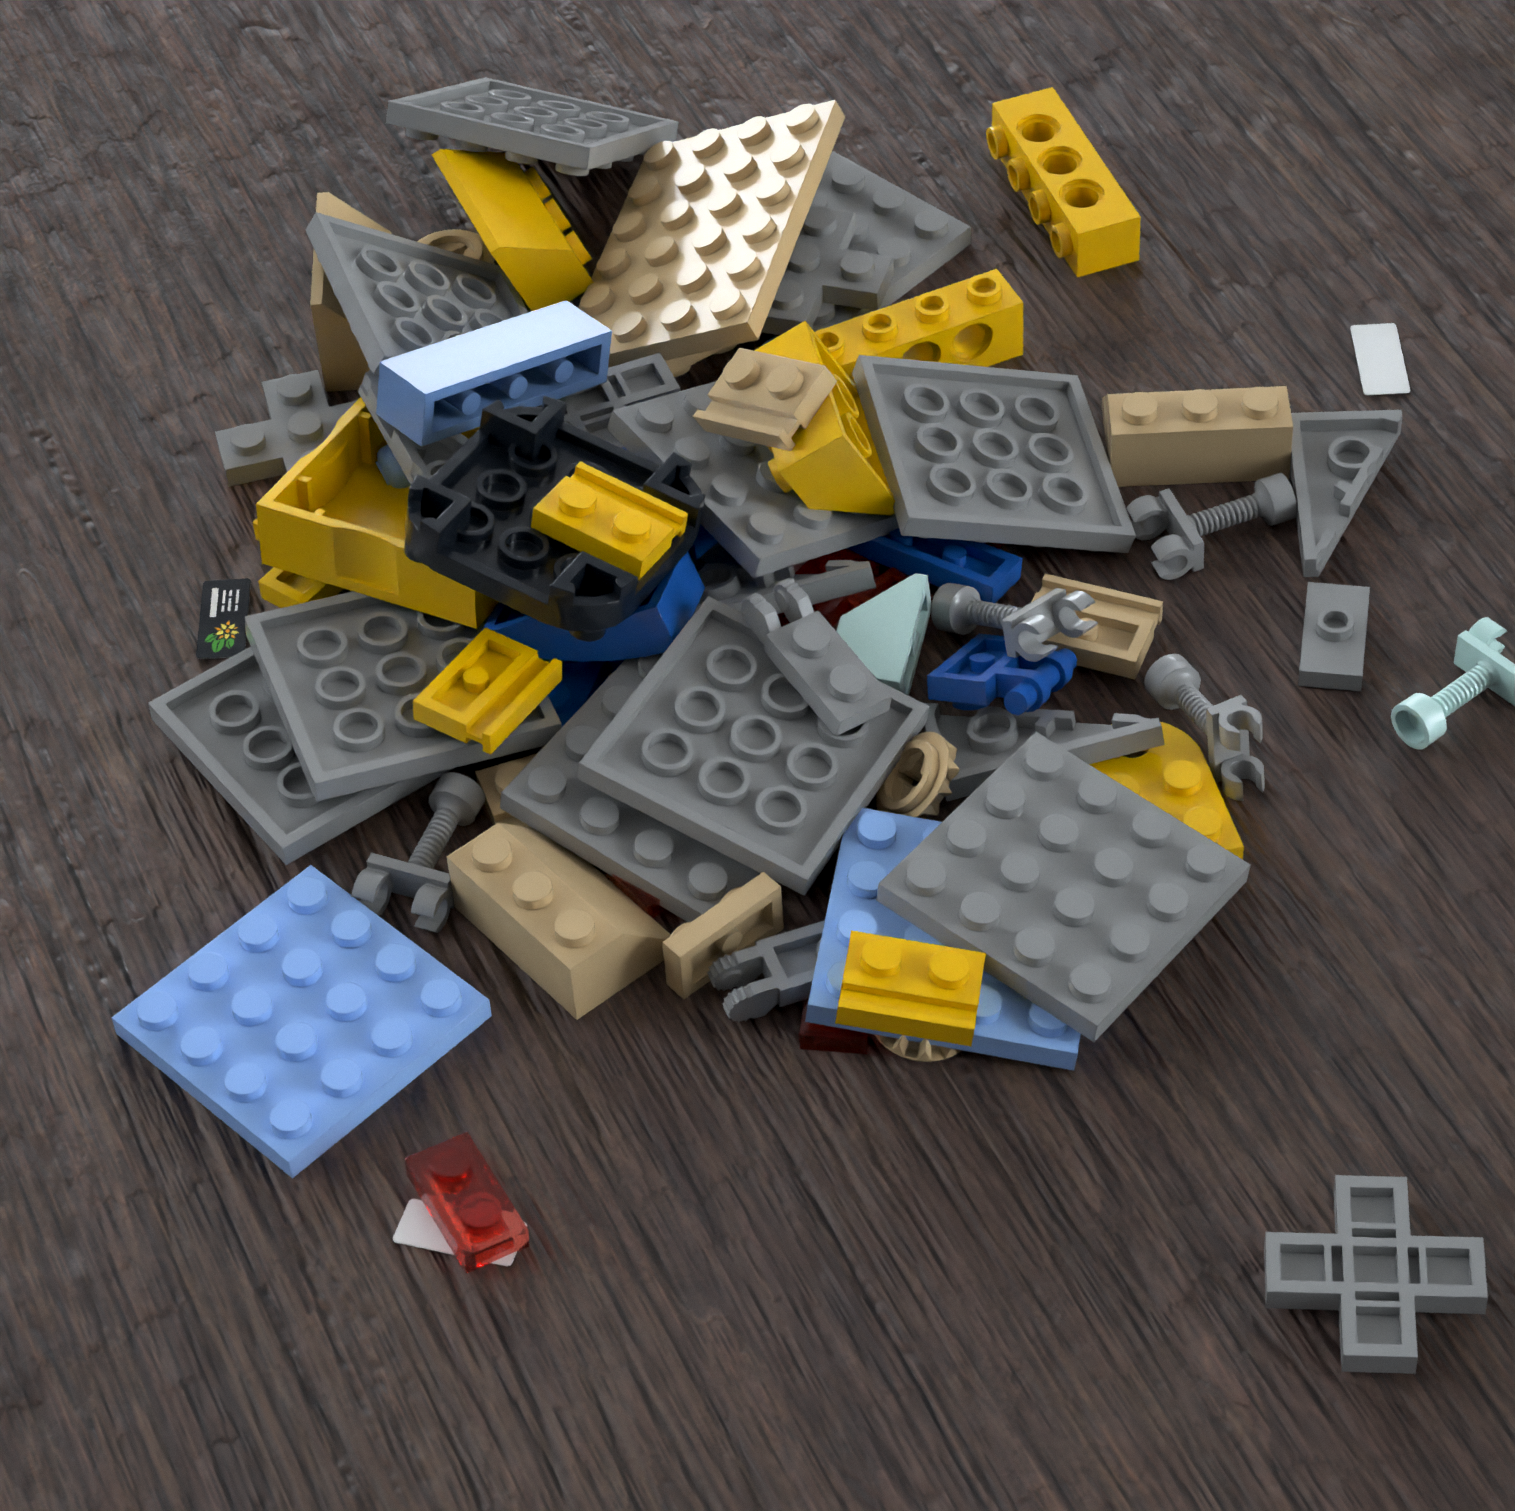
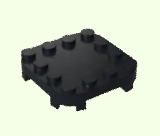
[404,396,706,642]

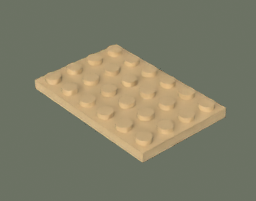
[578,100,845,368]

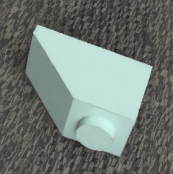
[836,573,932,696]

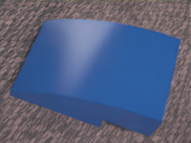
[482,552,705,662]

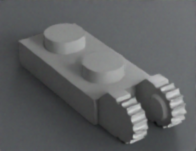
[741,577,892,736]
[707,920,825,1022]

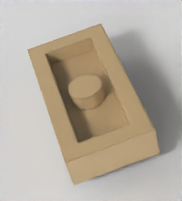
[662,872,784,999]

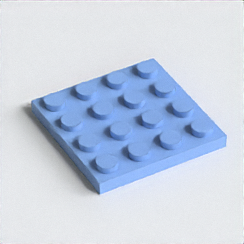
[805,808,1081,1071]
[112,865,492,1178]

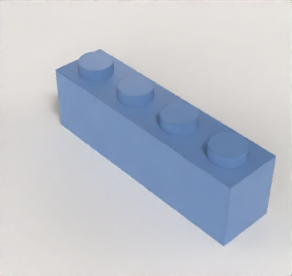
[376,300,612,447]

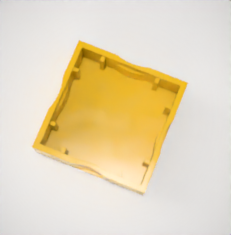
[256,397,498,629]

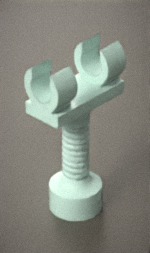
[1391,617,1515,750]

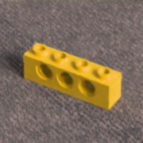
[986,87,1141,277]
[815,269,1023,385]

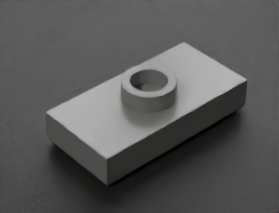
[1298,582,1370,691]

